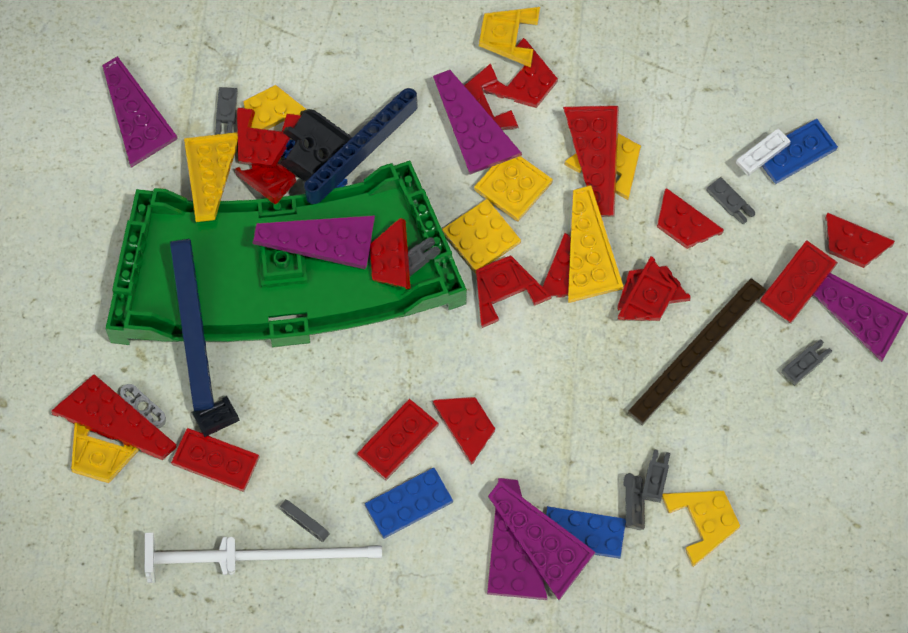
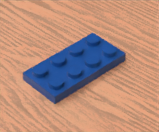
[762,119,838,184]
[365,468,453,539]
[546,506,626,559]

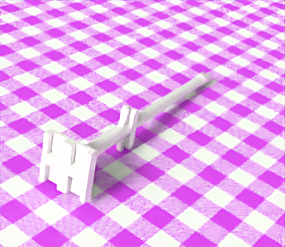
[145,533,382,583]

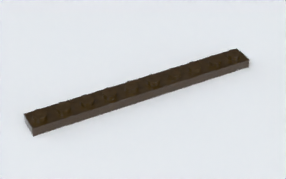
[628,278,766,426]

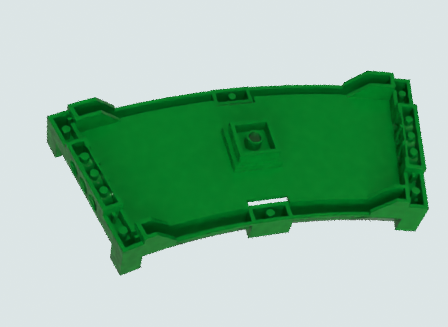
[105,160,467,348]

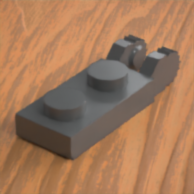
[216,87,238,134]
[706,177,755,224]
[408,238,440,276]
[781,339,832,386]
[641,449,670,503]
[623,473,645,530]

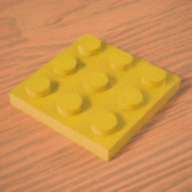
[474,156,553,222]
[442,199,521,274]

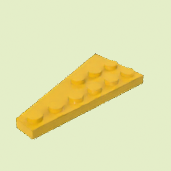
[184,132,238,222]
[568,186,624,303]

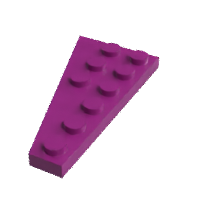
[102,56,178,168]
[433,70,522,175]
[252,216,375,269]
[814,273,908,362]
[487,478,547,600]
[488,481,596,601]

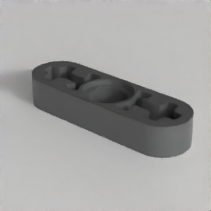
[279,499,330,542]

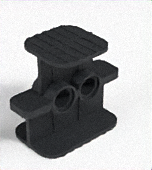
[281,109,353,181]

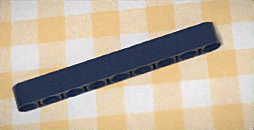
[304,88,418,204]
[170,238,214,412]

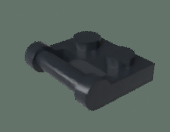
[191,395,240,437]

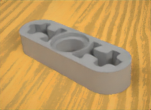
[120,384,166,428]

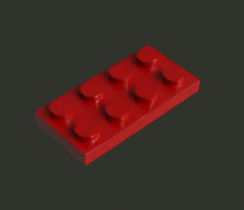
[760,240,838,324]
[357,398,439,481]
[171,428,260,492]

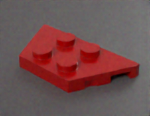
[235,163,296,204]
[657,188,724,249]
[825,213,895,268]
[370,218,410,289]
[543,233,571,298]
[618,256,677,321]
[617,266,691,311]
[433,397,495,465]

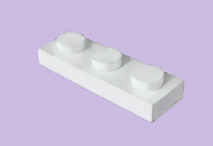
[736,128,791,176]

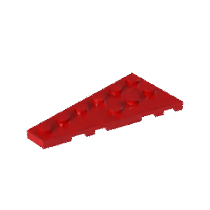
[563,106,619,217]

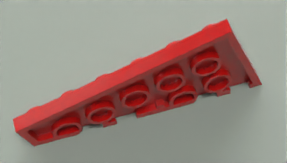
[51,374,177,460]

